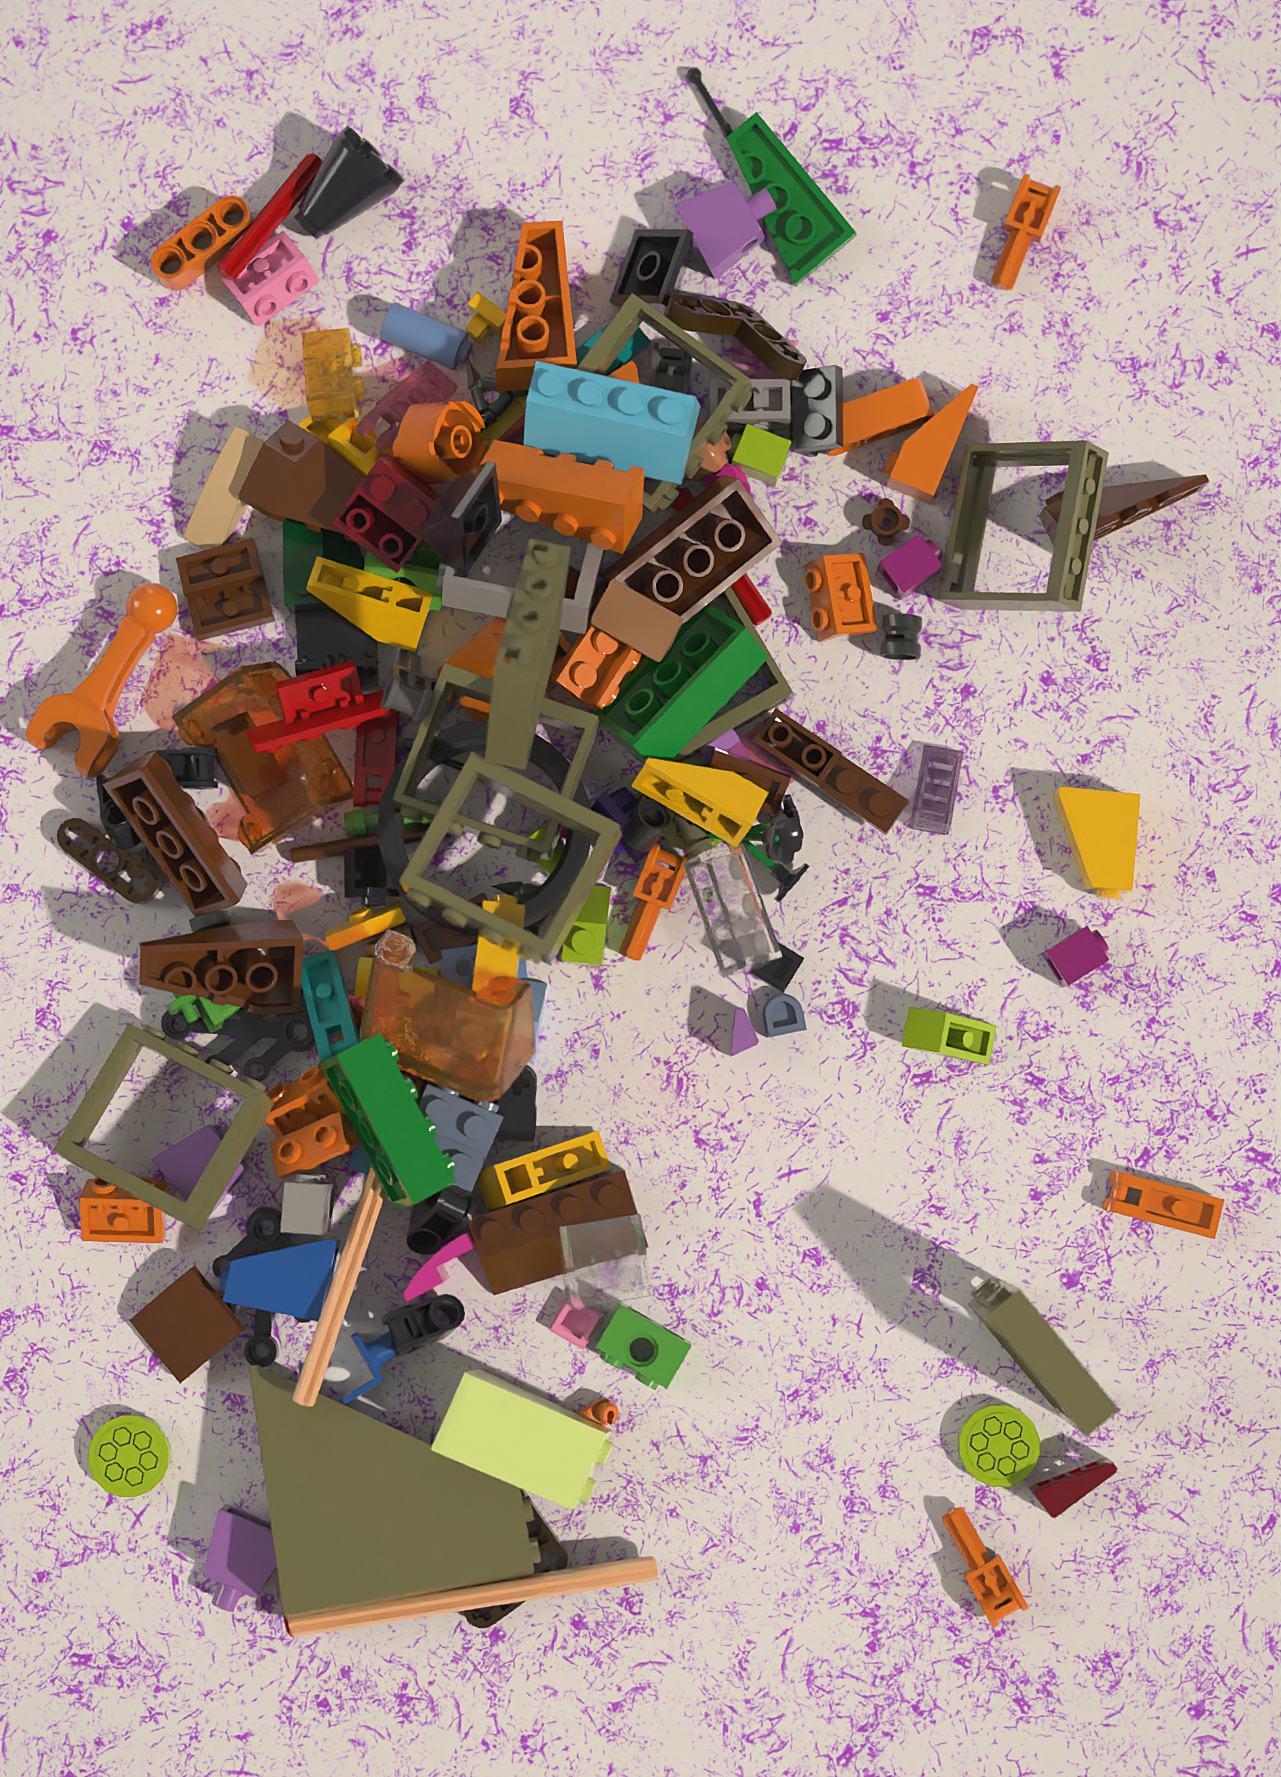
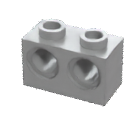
[709,379,790,430]
[280,1173,335,1235]

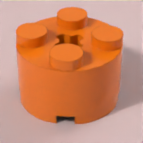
[393,401,488,484]

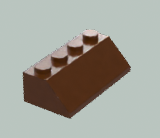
[599,475,783,625]
[102,751,248,917]
[469,1169,649,1295]

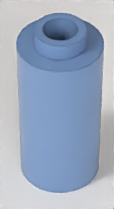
[380,302,473,370]

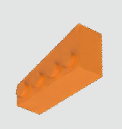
[496,220,577,392]
[479,440,645,554]

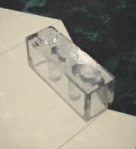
[683,843,783,978]

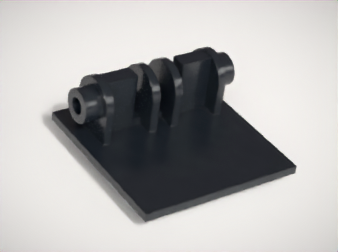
[295,609,379,687]

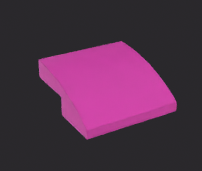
[403,1230,475,1302]

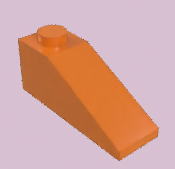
[883,384,979,505]

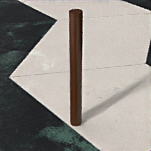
[290,824,451,864]

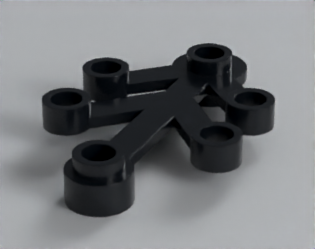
[161,1007,316,1082]
[212,1207,311,1368]

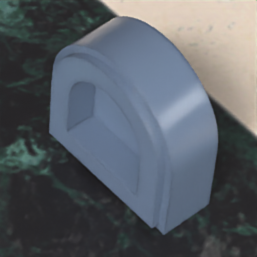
[762,994,807,1038]

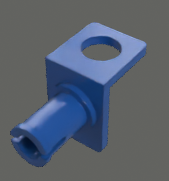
[339,1331,396,1405]

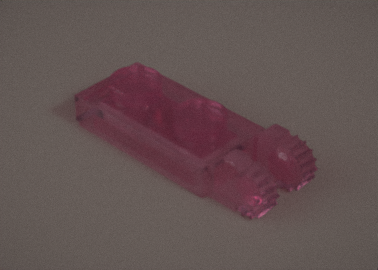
[356,360,458,453]

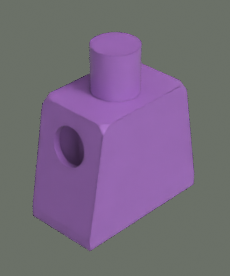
[675,182,777,279]
[152,1125,256,1215]
[203,1504,277,1612]

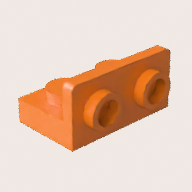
[804,553,878,642]
[550,614,641,709]
[264,1067,345,1138]
[270,1111,360,1180]
[79,1177,168,1243]

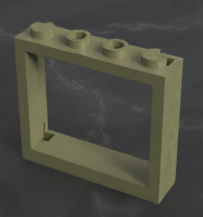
[576,293,752,516]
[938,440,1109,612]
[485,539,571,770]
[671,586,793,763]
[392,663,600,863]
[399,751,622,966]
[53,1023,275,1232]
[968,1278,1120,1437]

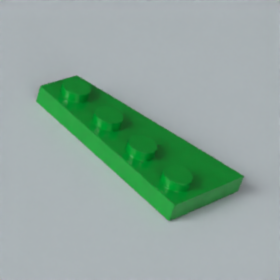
[726,112,857,287]

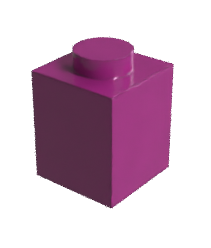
[877,533,943,600]
[1041,926,1109,988]

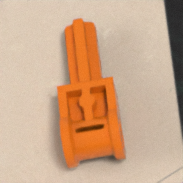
[991,172,1061,291]
[619,843,691,961]
[942,1506,1029,1628]

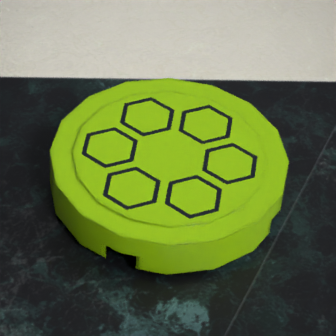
[958,1404,1040,1487]
[88,1414,171,1497]

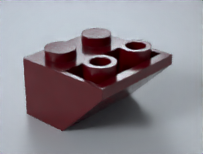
[332,454,443,573]

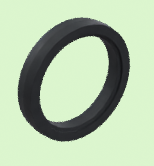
[378,721,592,935]

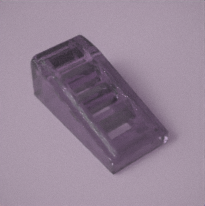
[909,744,964,835]

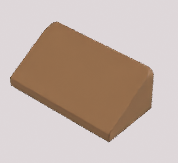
[590,578,684,662]

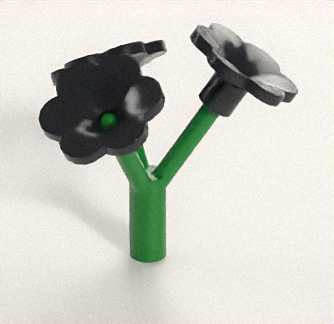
[707,794,810,902]

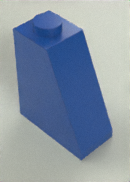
[219,1237,341,1322]

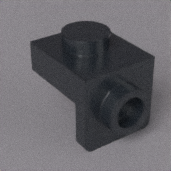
[344,848,400,906]

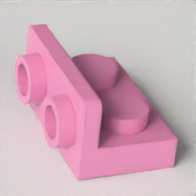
[220,231,319,327]

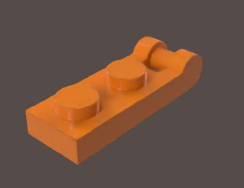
[1102,1170,1225,1239]

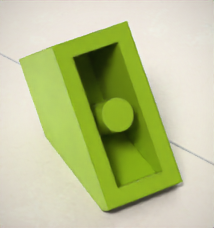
[561,886,611,967]
[902,1007,997,1065]

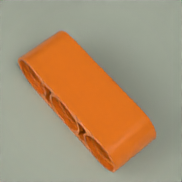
[151,195,254,291]
[825,378,934,456]

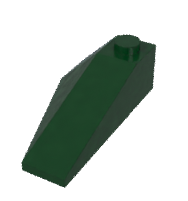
[283,518,365,614]

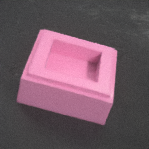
[548,1294,604,1350]

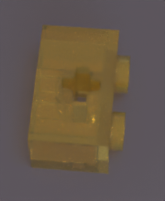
[301,327,366,422]

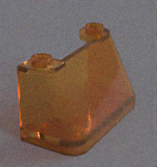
[172,661,354,855]
[360,929,536,1102]

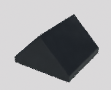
[609,229,694,315]
[418,461,502,576]

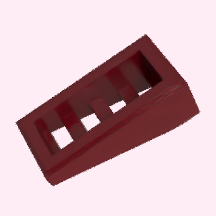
[1029,1458,1118,1519]

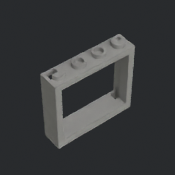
[436,542,606,634]

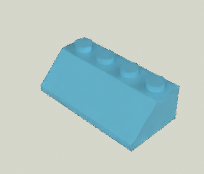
[523,361,700,485]

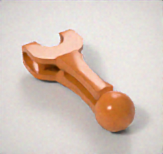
[26,583,177,779]

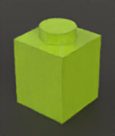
[728,424,792,487]

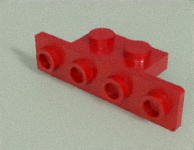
[245,661,399,753]

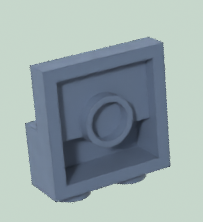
[418,1080,504,1192]

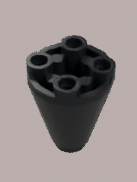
[294,125,405,239]

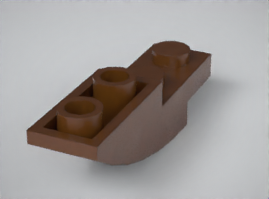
[753,708,909,835]

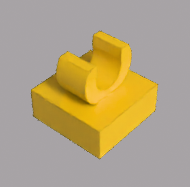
[465,291,506,345]

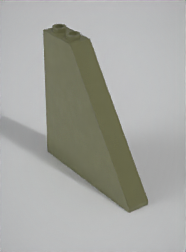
[249,1365,541,1620]

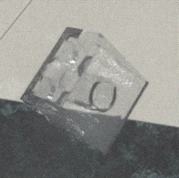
[559,1214,654,1310]

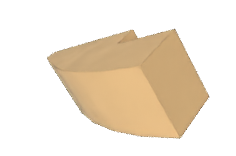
[183,425,265,550]

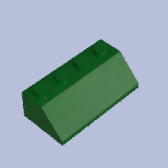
[592,604,769,765]
[320,1032,456,1210]

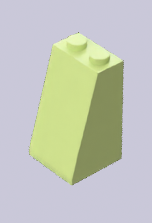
[431,1369,614,1510]

